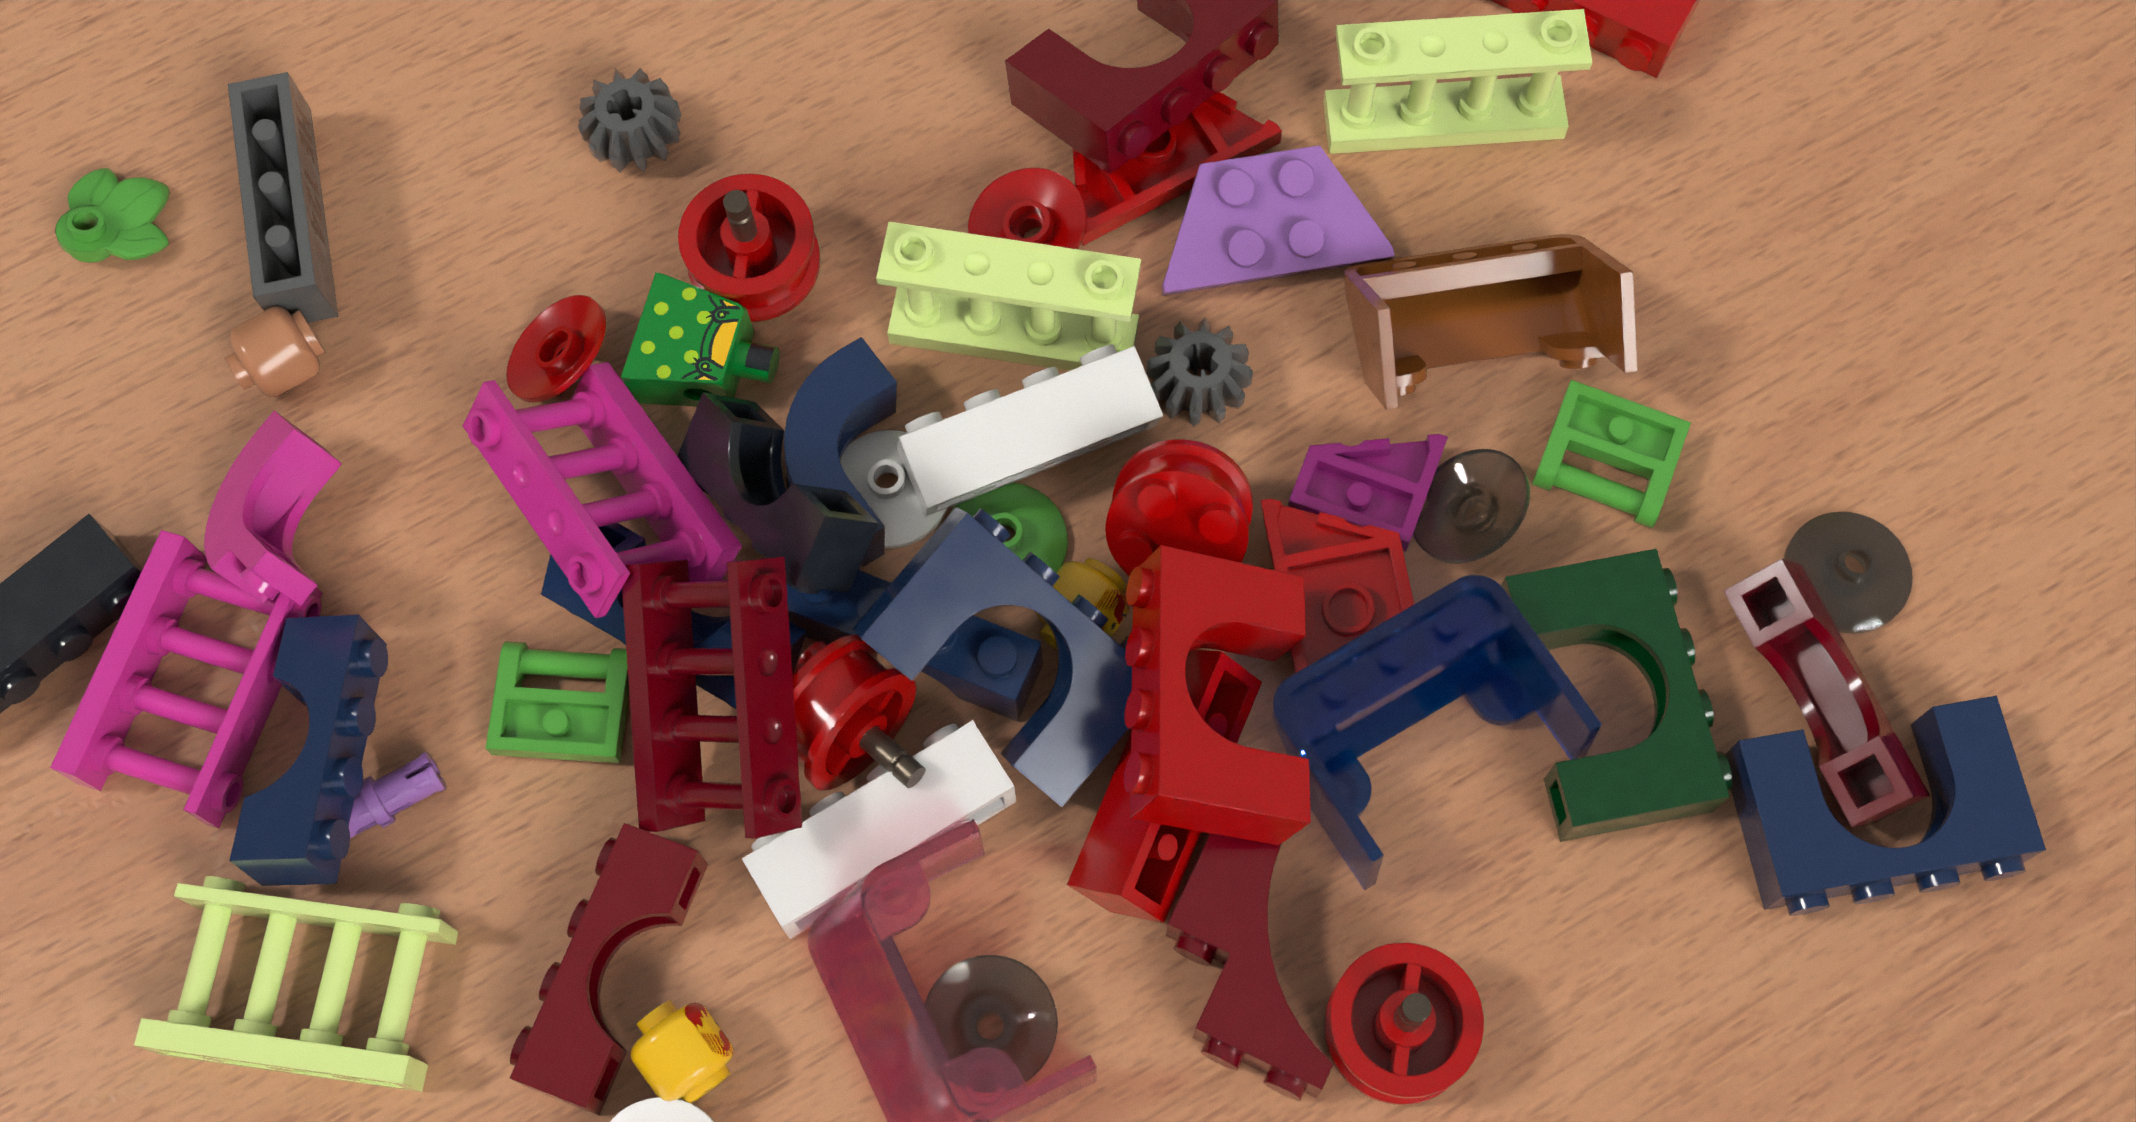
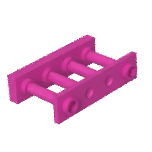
[462,362,742,618]
[50,530,323,829]

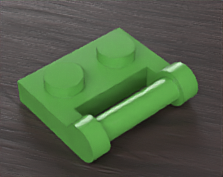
[1532,380,1691,528]
[485,641,629,763]

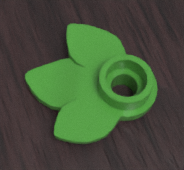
[55,168,170,263]

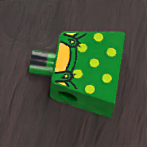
[621,272,780,407]

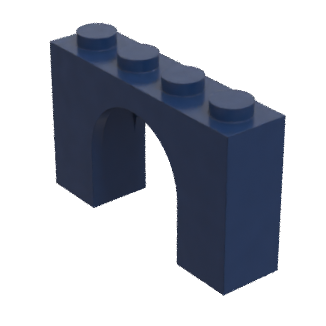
[852,507,1132,807]
[1725,695,2046,916]

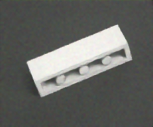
[897,344,1163,517]
[742,720,1016,939]

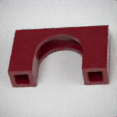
[1005,0,1279,174]

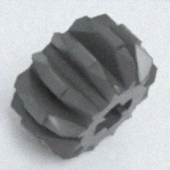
[578,68,681,173]
[1147,318,1253,427]

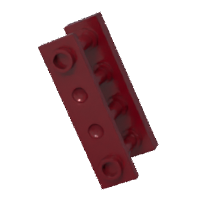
[622,557,802,839]

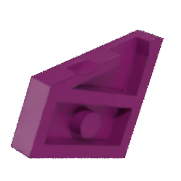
[1288,434,1448,551]

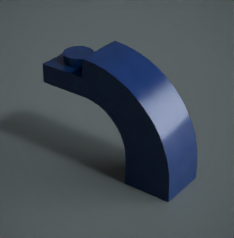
[784,337,897,567]

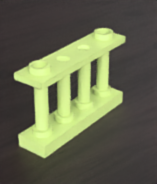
[1323,9,1592,154]
[876,222,1141,371]
[134,876,458,1092]

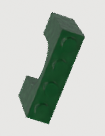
[1495,548,1732,842]

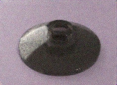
[1413,449,1530,564]
[1783,512,1913,634]
[921,955,1058,1094]

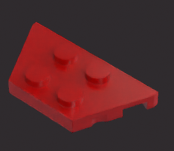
[1072,92,1282,246]
[1260,498,1426,744]

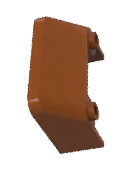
[1344,234,1638,410]

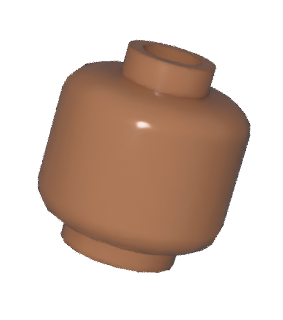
[224,306,326,398]

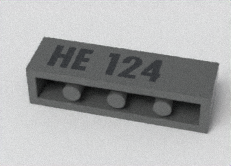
[228,72,338,323]

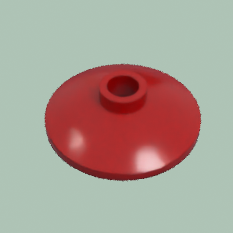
[968,168,1087,249]
[506,295,606,403]

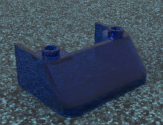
[1272,575,1602,891]

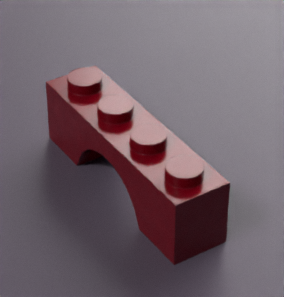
[1724,559,1930,827]
[510,823,708,1116]

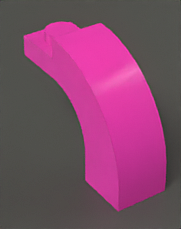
[204,410,342,606]

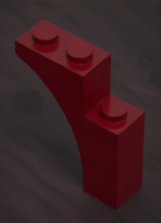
[1166,833,1334,1101]

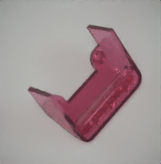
[808,819,1097,1122]

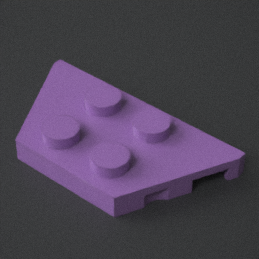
[1161,145,1395,296]

